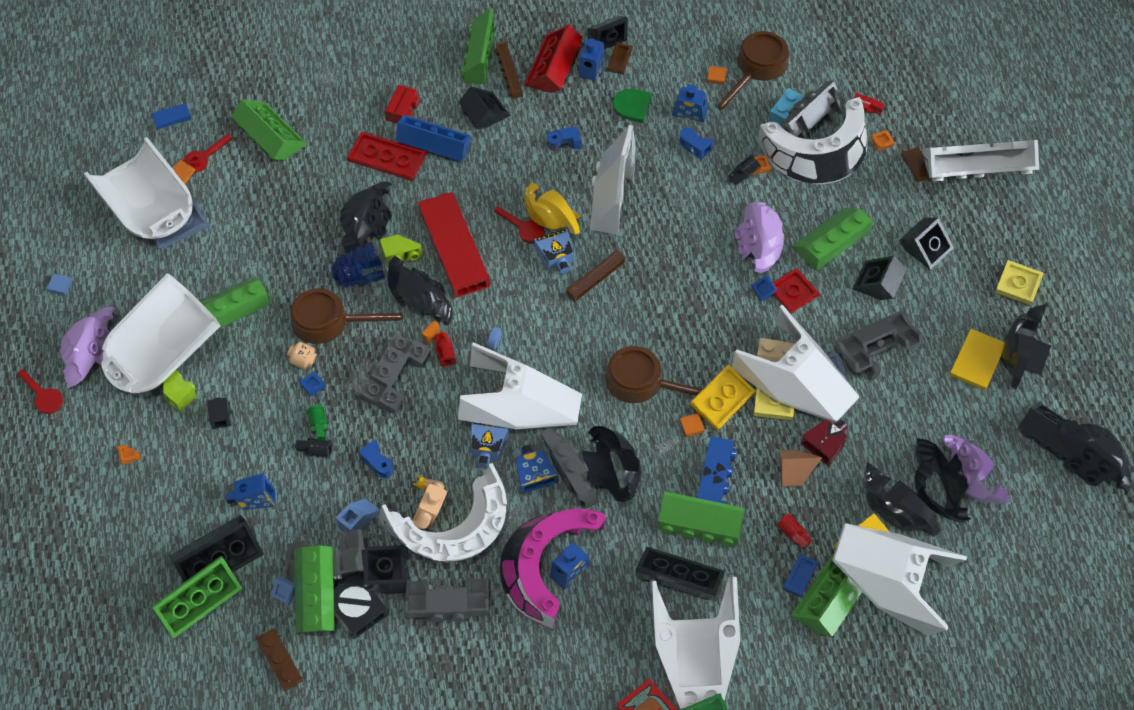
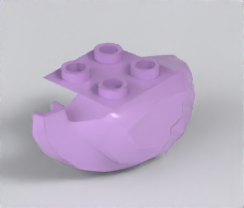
[734,202,784,273]
[60,307,116,388]
[943,435,1011,503]

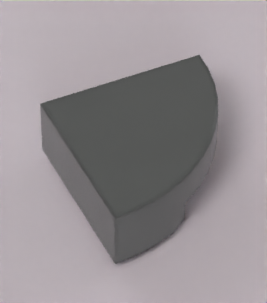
[864,361,881,381]

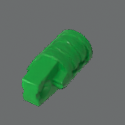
[306,405,328,440]

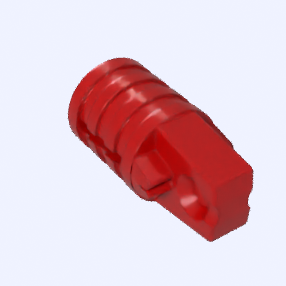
[854,93,885,115]
[435,331,456,367]
[777,513,813,548]

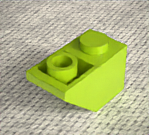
[380,234,423,266]
[163,370,197,412]

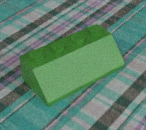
[461,9,495,84]
[231,99,307,161]
[791,208,873,271]
[200,276,270,329]
[658,491,745,547]
[294,545,334,633]
[791,553,862,636]
[151,556,242,639]

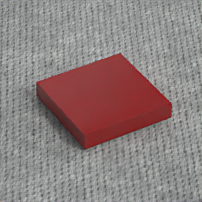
[772,268,820,314]

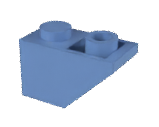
[335,498,380,532]

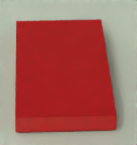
[347,131,427,181]

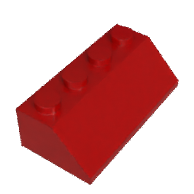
[524,24,583,93]

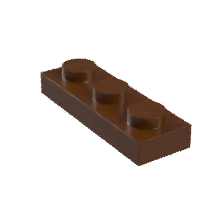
[256,628,303,691]

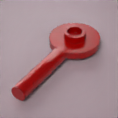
[183,133,233,173]
[494,206,544,243]
[17,369,63,414]

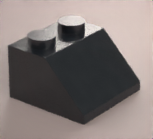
[587,16,628,50]
[458,86,511,128]
[900,218,954,270]
[852,256,907,300]
[363,545,406,594]

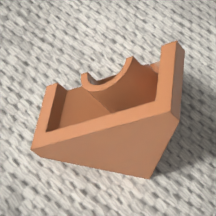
[778,450,822,487]

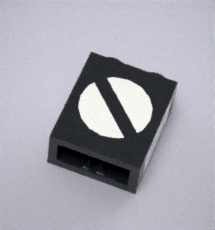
[333,572,388,639]

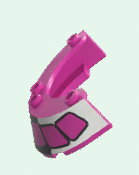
[500,509,606,630]

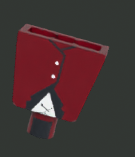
[800,420,848,467]

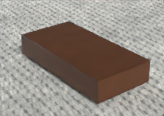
[607,42,633,75]
[901,147,930,183]

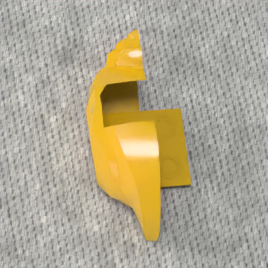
[524,182,581,235]

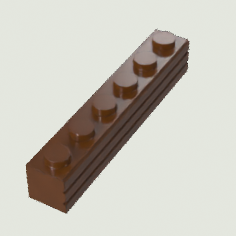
[495,42,523,99]
[567,250,626,302]

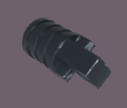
[728,154,761,185]
[295,438,332,458]

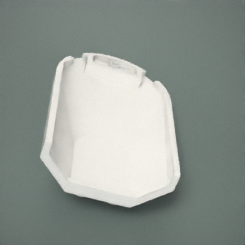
[84,137,193,239]
[101,273,220,393]

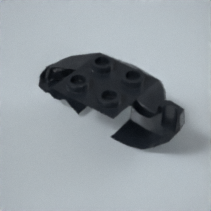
[340,182,392,255]
[387,255,453,325]
[1002,304,1051,389]
[1057,419,1132,495]
[581,426,641,502]
[915,438,971,523]
[866,463,940,537]

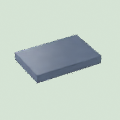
[153,198,210,250]

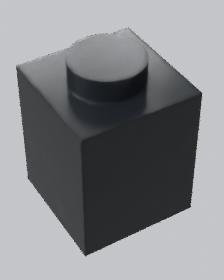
[207,397,232,429]

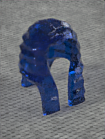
[331,242,385,287]

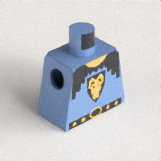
[534,229,573,274]
[471,422,510,468]

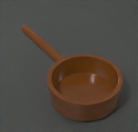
[718,31,789,110]
[290,288,403,344]
[605,346,703,403]

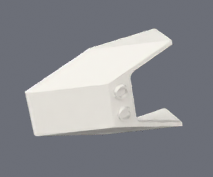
[590,125,636,235]
[732,305,859,423]
[458,343,582,429]
[832,523,967,636]
[650,575,740,709]

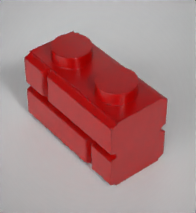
[384,85,420,124]

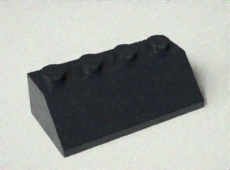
[1019,402,1074,460]
[169,515,264,582]
[636,546,725,602]

